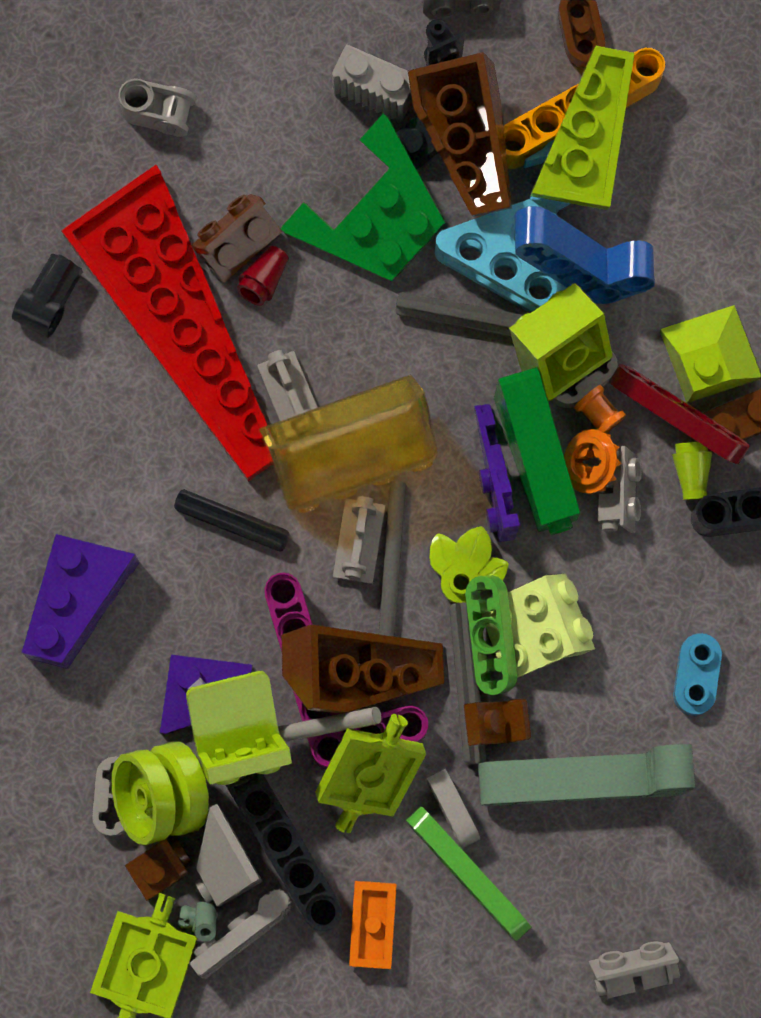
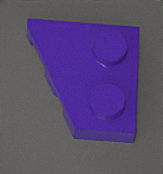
[160,655,253,735]

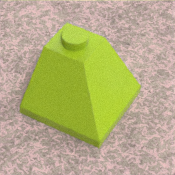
[660,305,761,403]

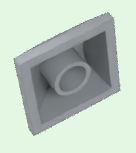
[194,804,263,907]

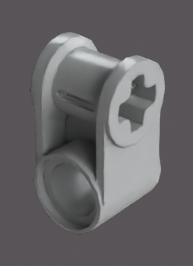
[118,79,197,137]

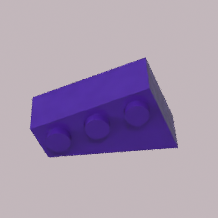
[22,534,140,669]

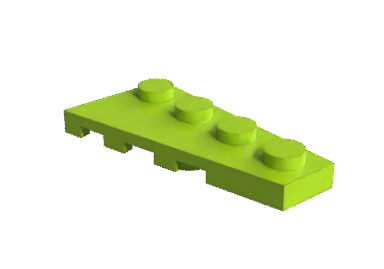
[530,46,635,210]

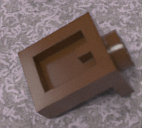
[464,699,531,746]
[124,838,191,901]

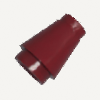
[237,246,289,306]

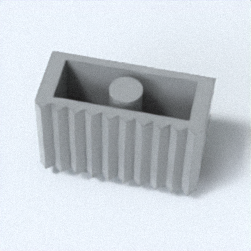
[332,44,412,123]

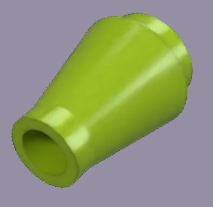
[672,442,712,500]

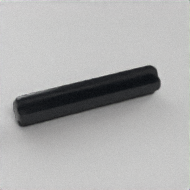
[174,489,290,552]

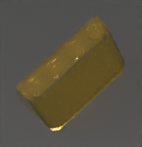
[259,374,438,513]

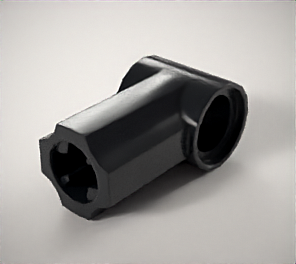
[12,253,83,338]

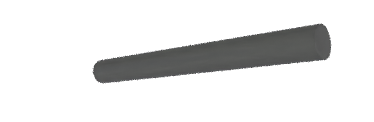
[379,481,406,637]

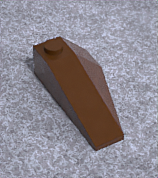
[408,52,512,217]
[281,624,444,714]

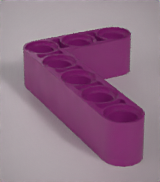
[264,572,428,770]

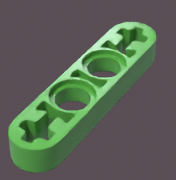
[406,806,532,942]

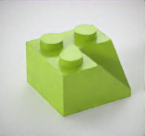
[509,283,613,402]

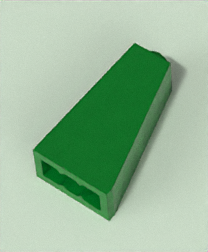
[494,367,580,535]

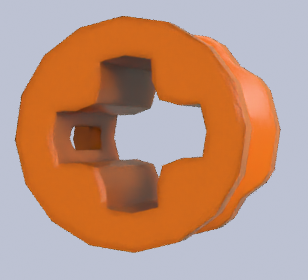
[573,384,626,433]

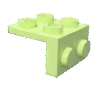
[482,574,595,678]

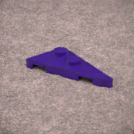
[474,404,520,542]

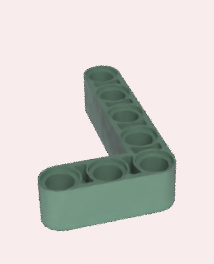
[478,744,695,806]

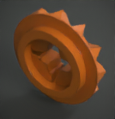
[564,429,622,494]

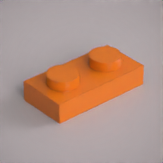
[349,881,397,969]

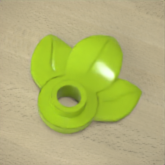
[429,526,509,603]

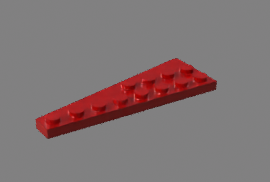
[61,165,281,482]

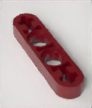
[609,364,750,464]

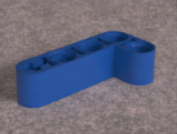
[515,206,655,304]

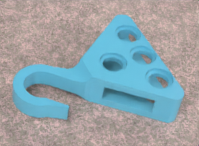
[435,140,570,313]

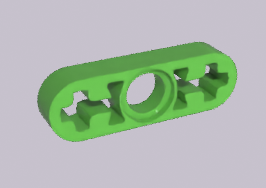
[465,575,518,695]

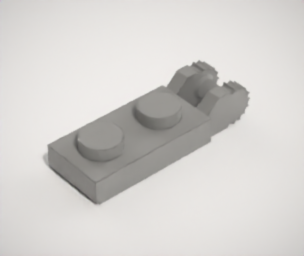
[190,889,293,979]

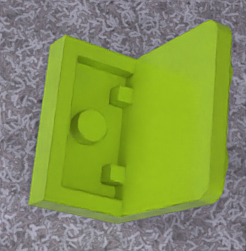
[186,671,292,785]

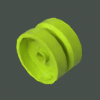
[112,741,209,845]

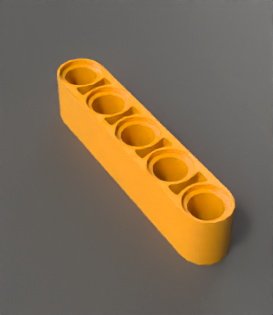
[504,48,665,169]

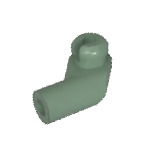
[178,902,217,941]

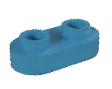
[673,633,722,716]

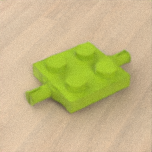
[315,714,426,833]
[90,893,198,1018]

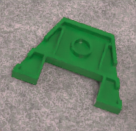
[280,113,446,281]

